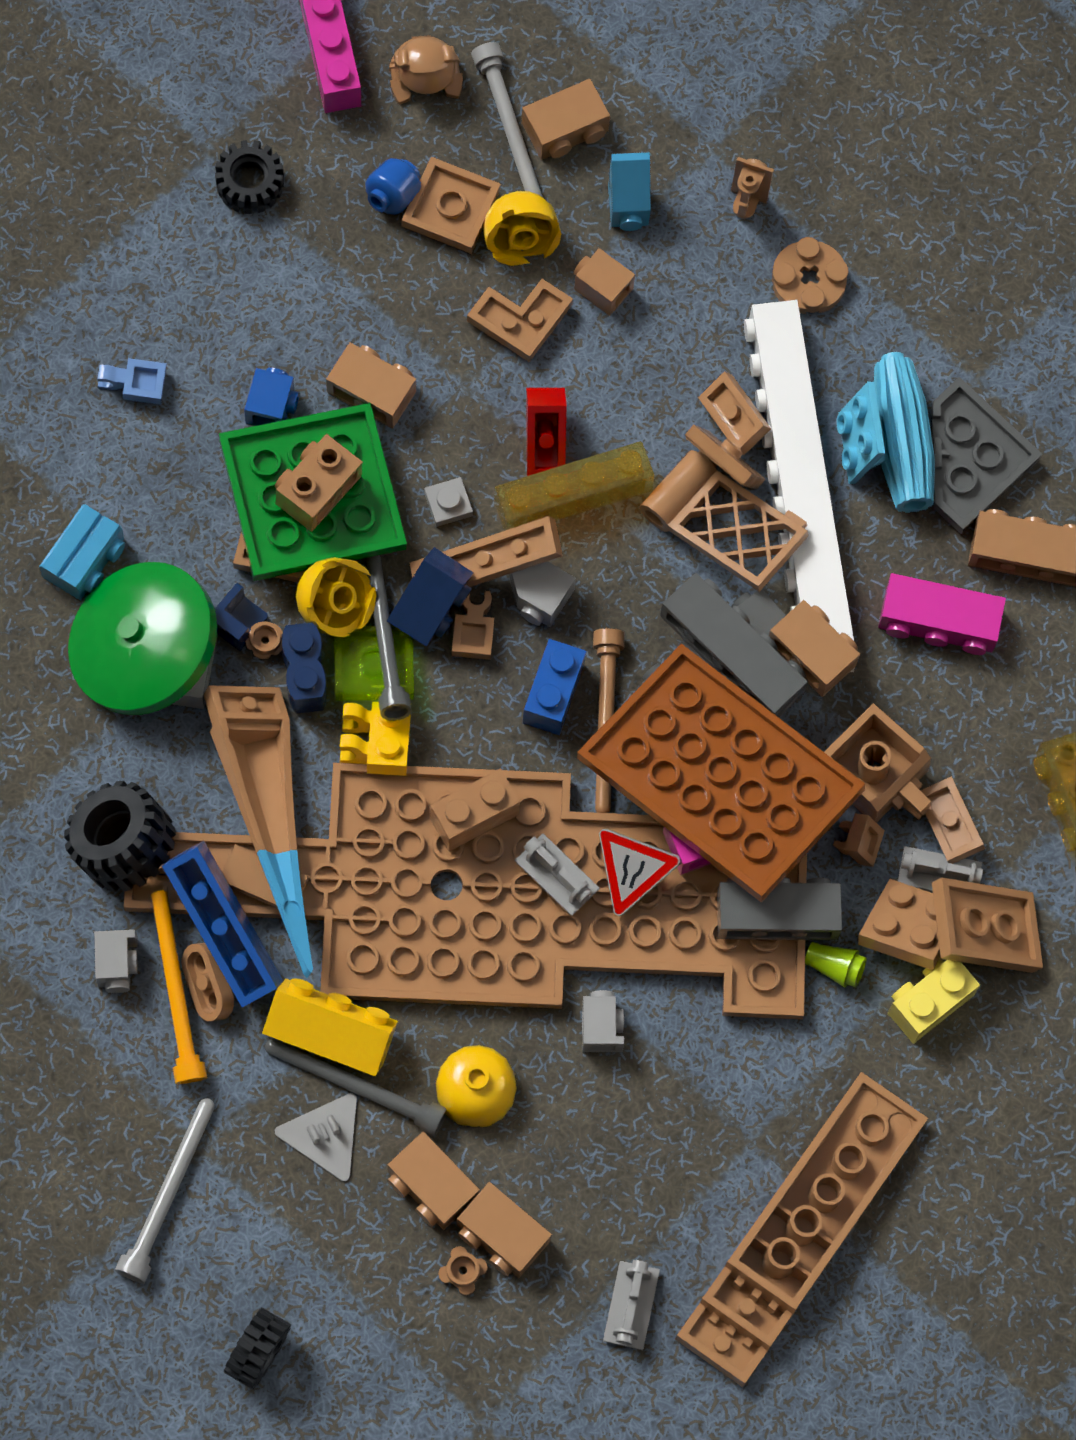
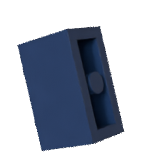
[387,547,474,646]

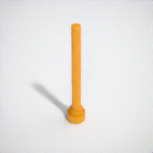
[151,890,207,1085]

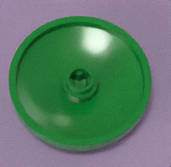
[68,562,217,715]

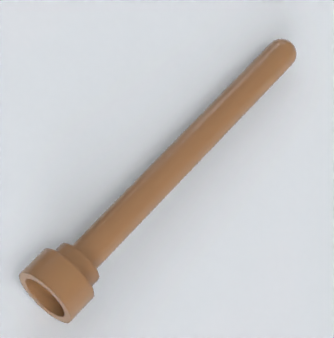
[593,628,625,813]

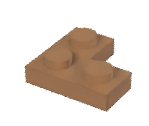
[467,279,573,362]

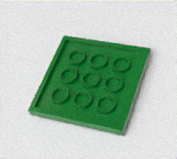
[219,403,407,581]

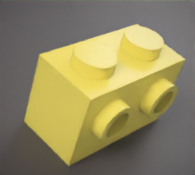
[888,957,980,1044]

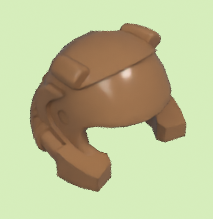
[389,35,463,105]

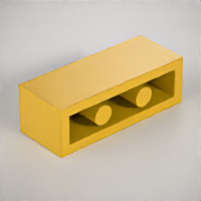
[262,978,398,1076]

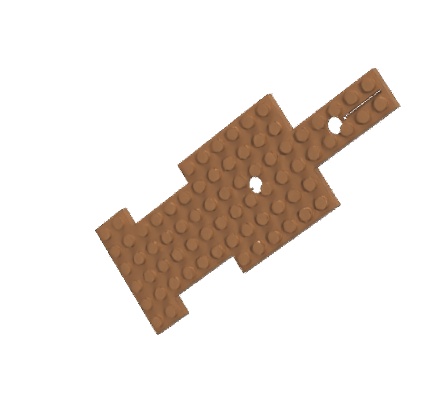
[124,763,807,1019]

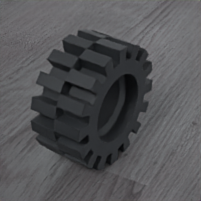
[215,140,284,214]
[224,1307,291,1390]

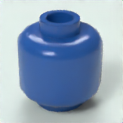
[365,158,421,215]

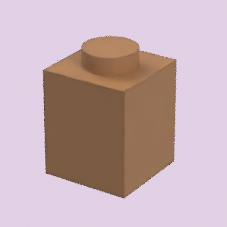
[574,248,635,316]

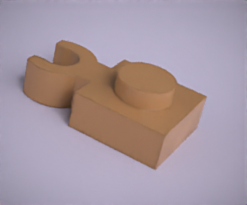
[452,591,494,660]

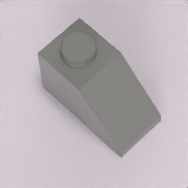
[508,561,576,627]

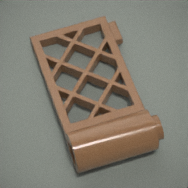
[639,450,809,592]

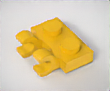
[340,701,411,776]

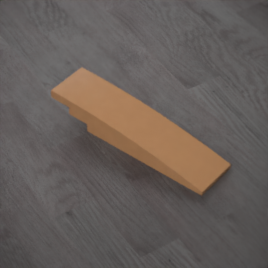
[675,1072,928,1387]

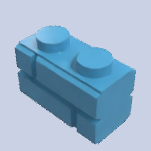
[39,504,125,600]

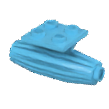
[837,352,935,513]

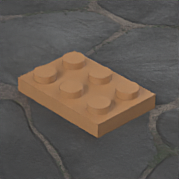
[932,877,1043,973]

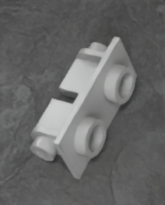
[515,834,600,916]
[898,846,983,892]
[603,1260,660,1350]

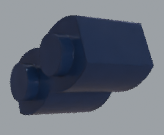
[282,622,327,714]

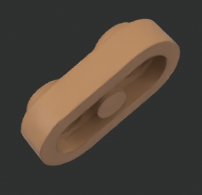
[182,943,234,1021]

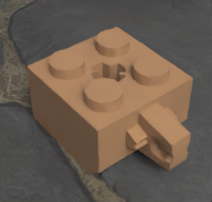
[824,703,931,823]

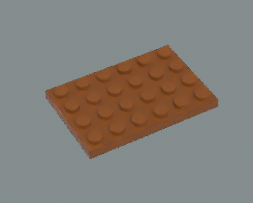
[577,644,865,903]

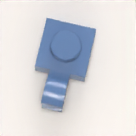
[97,358,167,405]

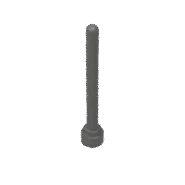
[366,555,412,721]
[265,1039,447,1138]

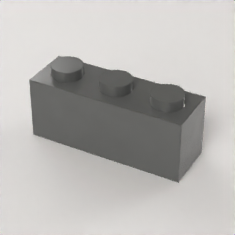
[717,877,842,940]

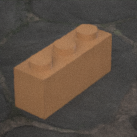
[968,509,1076,587]

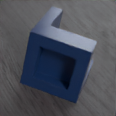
[215,583,268,651]

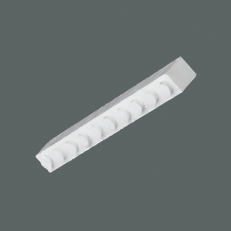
[744,300,855,672]

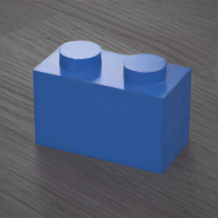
[523,639,586,735]

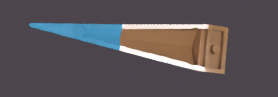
[203,685,313,978]

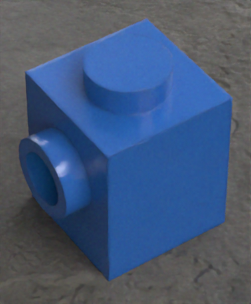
[244,368,300,426]

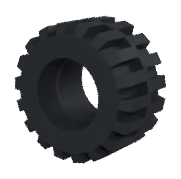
[64,781,176,892]

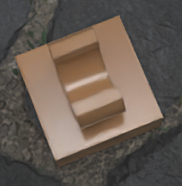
[833,813,884,867]

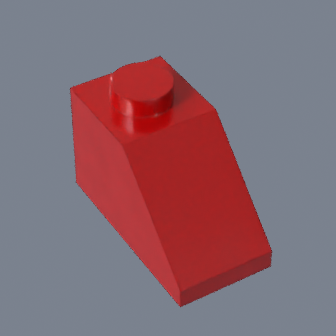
[526,388,567,477]

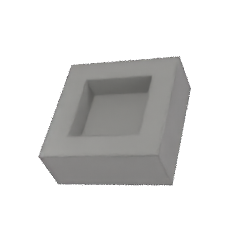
[424,477,473,527]

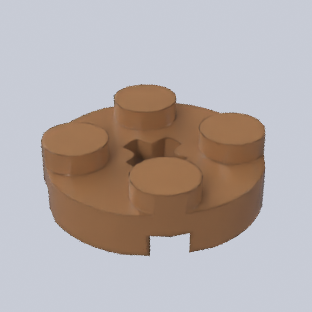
[772,237,848,314]

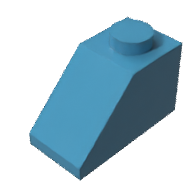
[608,152,651,231]

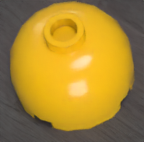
[484,191,561,266]
[296,557,377,637]
[436,1045,517,1127]

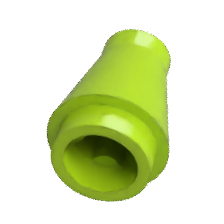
[805,942,867,988]

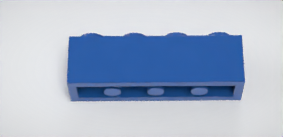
[162,841,283,1007]

